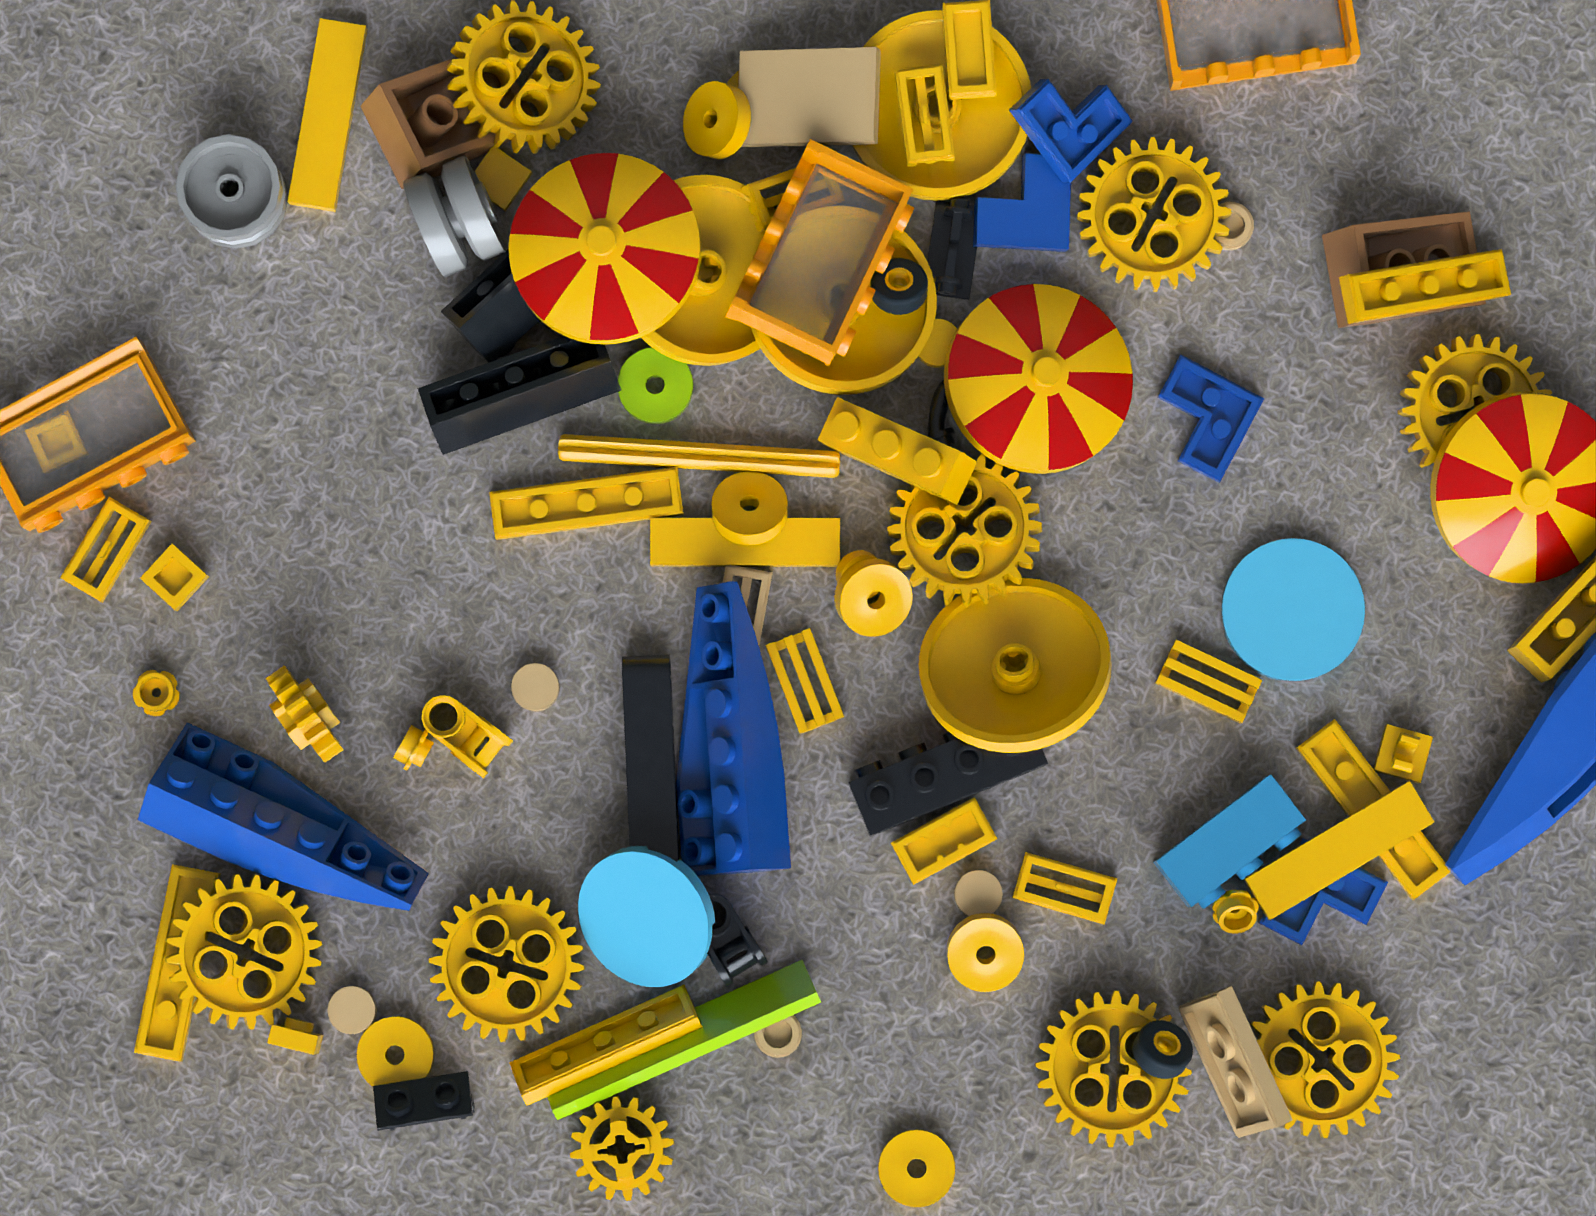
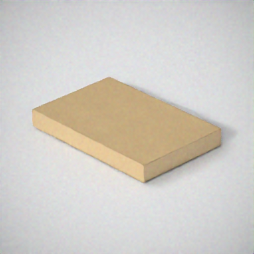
[738,47,881,147]
[1179,986,1293,1138]

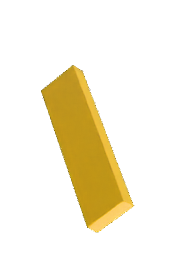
[287,18,368,212]
[1339,249,1511,324]
[489,467,684,540]
[650,518,840,567]
[1296,719,1450,900]
[1244,781,1434,920]
[134,864,221,1062]
[509,984,702,1106]

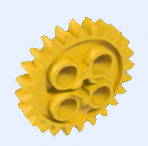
[446,0,601,154]
[1077,137,1232,292]
[1398,334,1552,468]
[887,452,1042,607]
[165,874,322,1030]
[429,886,585,1042]
[1250,981,1400,1138]
[1035,990,1192,1147]

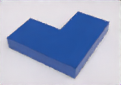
[1009,79,1133,183]
[973,153,1071,252]
[1157,354,1264,483]
[1258,838,1388,945]

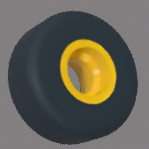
[871,258,928,315]
[1133,1020,1193,1079]

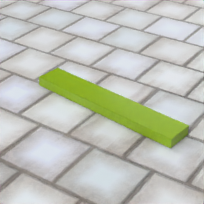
[547,960,821,1120]

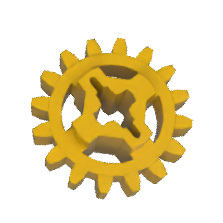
[265,665,344,763]
[570,1096,675,1201]

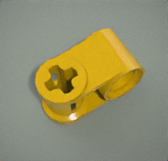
[422,695,513,778]

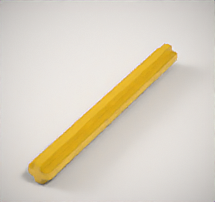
[558,434,840,478]

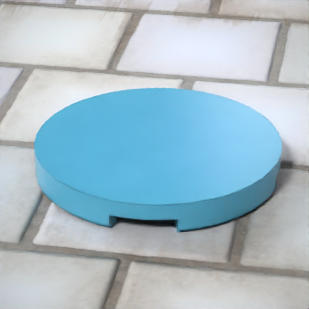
[1221,538,1365,681]
[578,846,715,987]

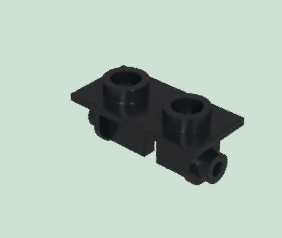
[927,198,977,300]
[373,1071,475,1131]

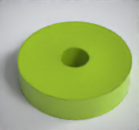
[618,347,693,424]

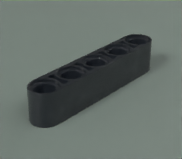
[622,654,680,862]

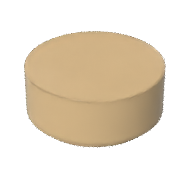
[1214,202,1254,250]
[511,663,560,712]
[954,870,1003,916]
[327,986,377,1034]
[754,1015,802,1058]

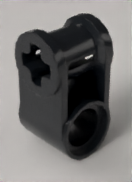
[707,893,768,987]

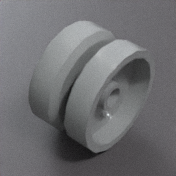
[175,134,288,249]
[403,155,506,278]

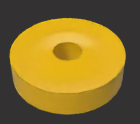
[683,81,751,159]
[711,471,788,545]
[834,558,913,637]
[946,913,1024,992]
[357,1016,435,1087]
[878,1129,955,1207]

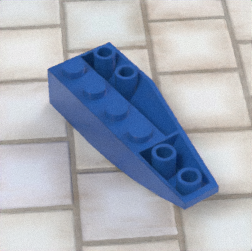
[676,581,791,876]
[1445,633,1596,885]
[138,722,429,911]

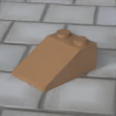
[360,57,534,189]
[1322,211,1486,328]

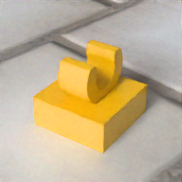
[1373,724,1433,783]

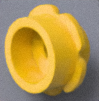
[133,670,180,716]
[393,725,434,770]
[1212,890,1259,934]

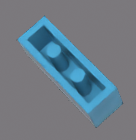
[1153,774,1306,909]

